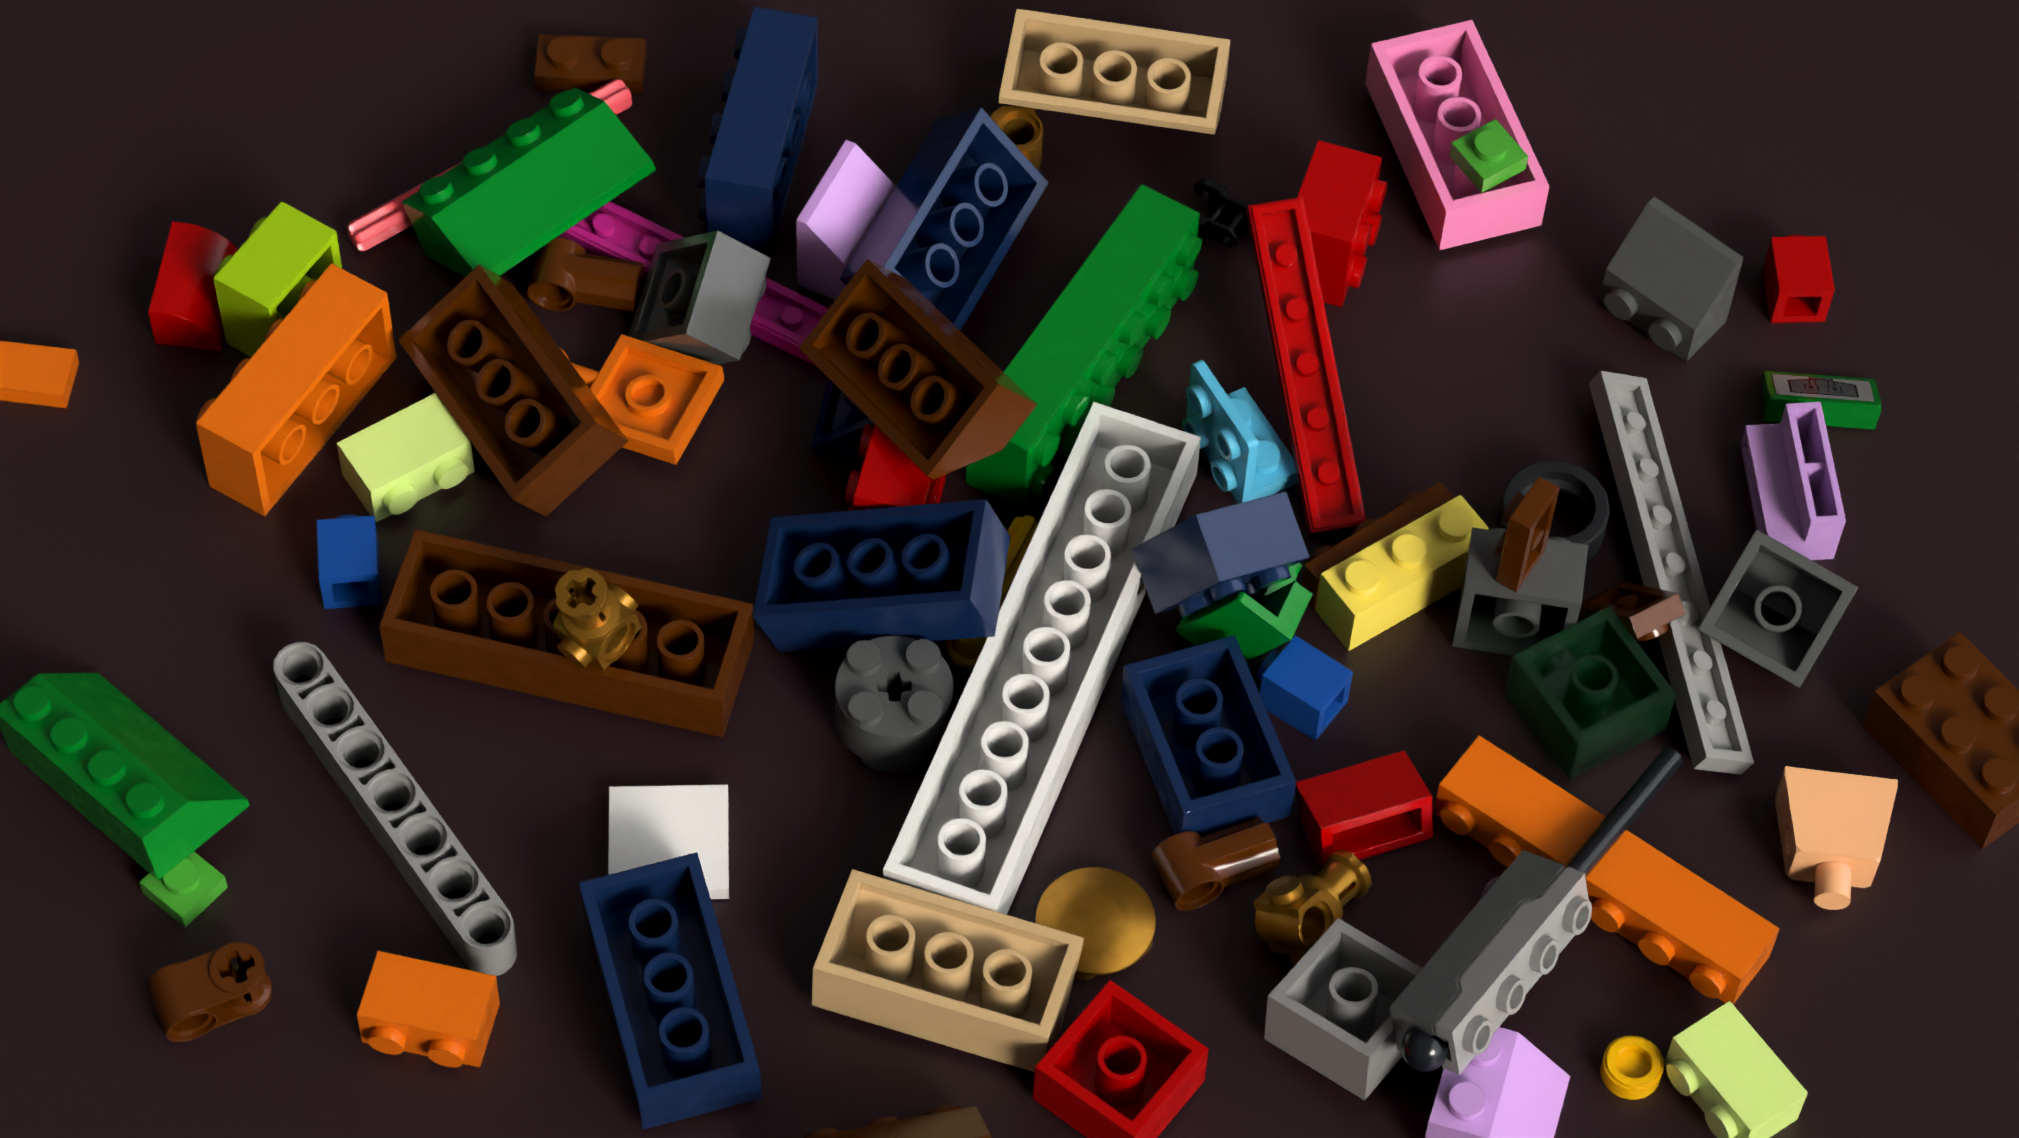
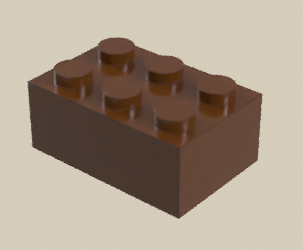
[1862,631,2019,849]

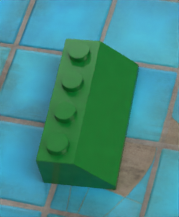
[402,87,656,277]
[0,673,250,880]

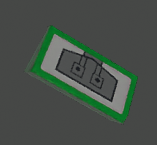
[1763,371,1881,430]

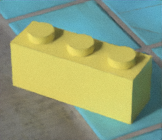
[1315,495,1489,651]

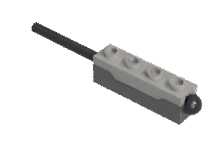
[1390,748,1683,1075]

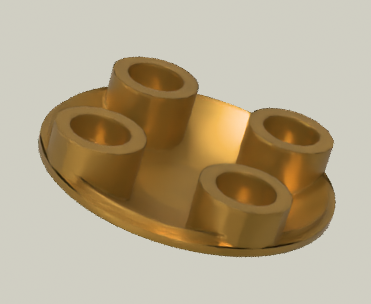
[1036,867,1156,980]

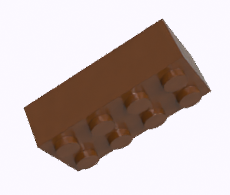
[398,264,628,517]

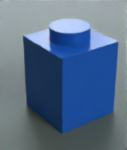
[317,514,382,609]
[1257,635,1353,741]

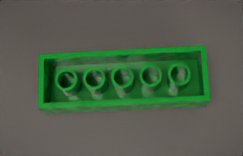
[966,184,1202,513]

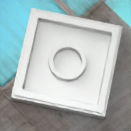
[608,784,729,899]

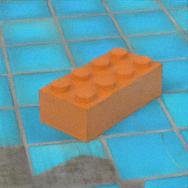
[196,263,397,517]

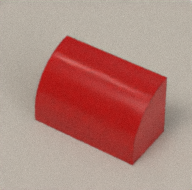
[148,221,238,351]
[1295,750,1433,869]

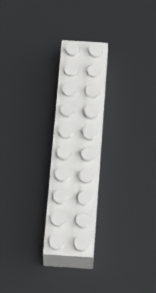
[883,402,1201,915]

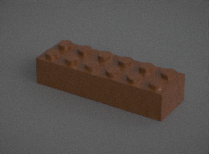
[380,529,754,738]

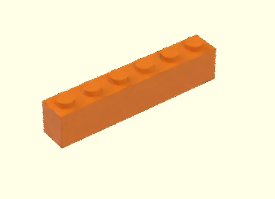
[1433,735,1780,1005]

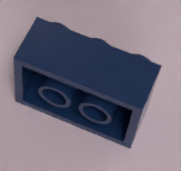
[1121,635,1296,837]

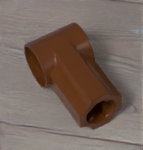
[527,237,644,312]
[1151,817,1281,911]

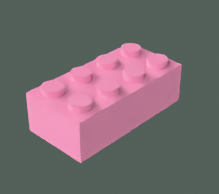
[1365,20,1549,250]

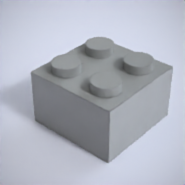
[1264,918,1422,1101]

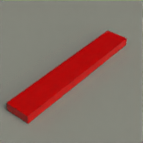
[1246,197,1366,537]

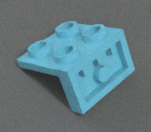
[1182,360,1298,504]

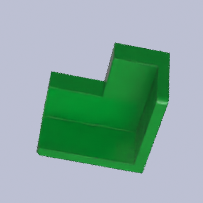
[1176,563,1313,662]

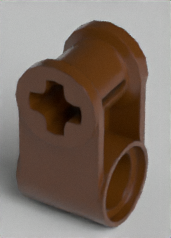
[147,942,273,1042]

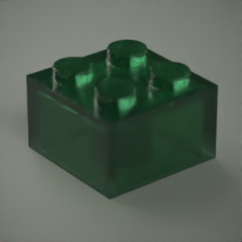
[1505,606,1676,779]

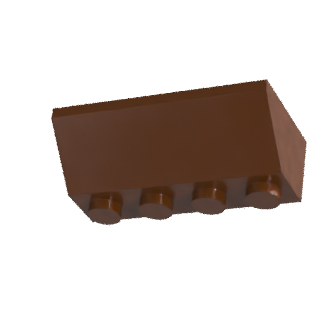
[799,258,1037,480]

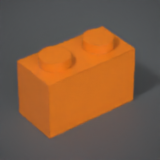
[357,951,500,1068]

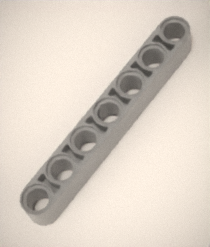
[273,642,517,976]

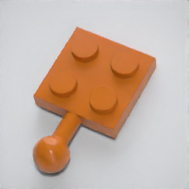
[559,334,725,465]

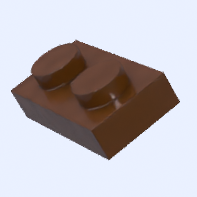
[534,34,647,94]
[1494,477,1560,592]
[1579,581,1686,641]

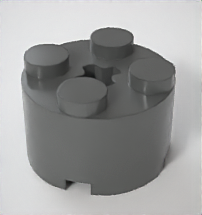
[835,635,954,773]

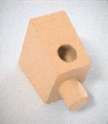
[1775,766,1898,910]

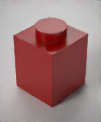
[1762,234,1835,323]

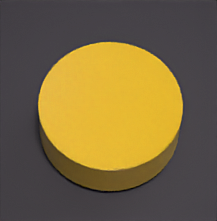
[1600,1035,1664,1100]

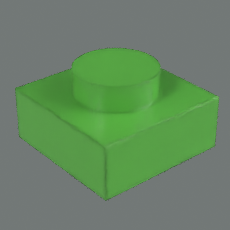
[1449,119,1528,193]
[139,852,228,928]

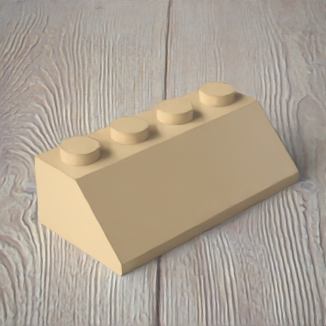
[999,9,1230,135]
[812,869,1084,1072]

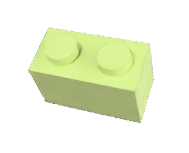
[337,393,475,522]
[1664,1001,1808,1138]

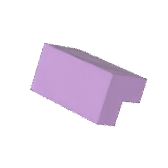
[1740,402,1846,560]

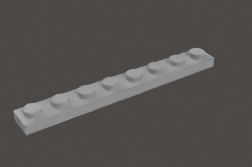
[1589,371,1754,775]

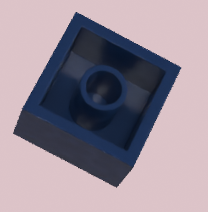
[1132,491,1309,617]

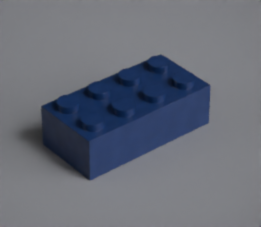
[697,7,819,255]
[839,107,1049,331]
[753,499,1010,652]
[579,852,762,1130]

